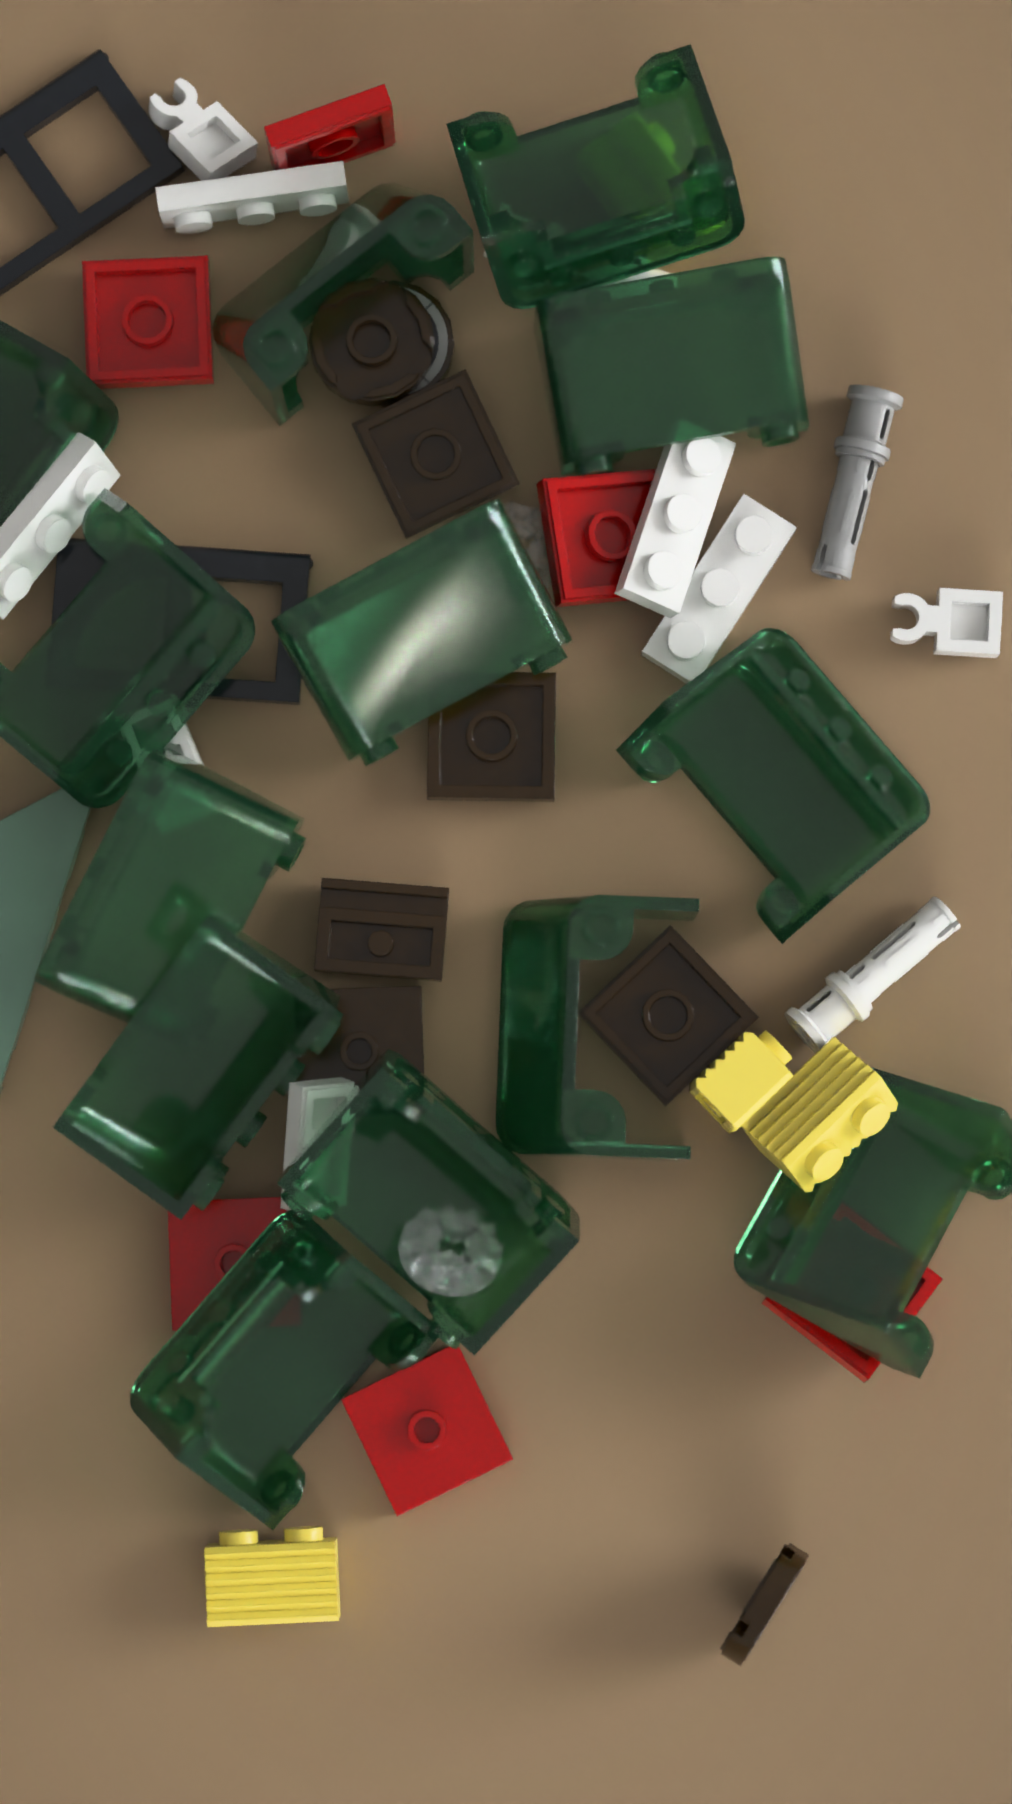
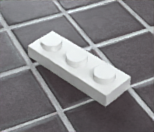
[155,161,349,234]
[614,418,736,618]
[0,432,121,620]
[641,494,797,688]

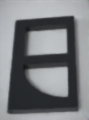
[0,49,185,296]
[46,538,313,706]

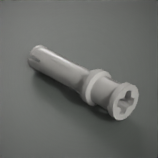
[811,384,904,581]

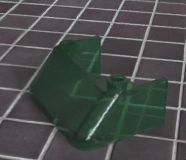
[495,895,700,1162]

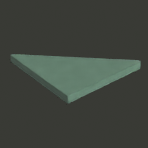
[0,772,101,1095]

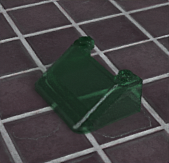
[0,488,255,808]
[616,628,930,944]
[734,1067,1012,1378]

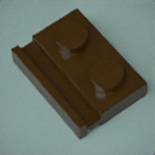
[314,878,450,982]

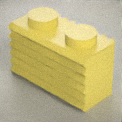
[689,1030,793,1134]
[741,1036,899,1193]
[204,1526,341,1627]

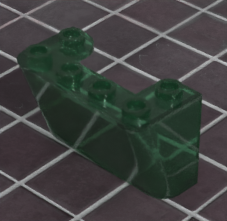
[53,912,344,1220]

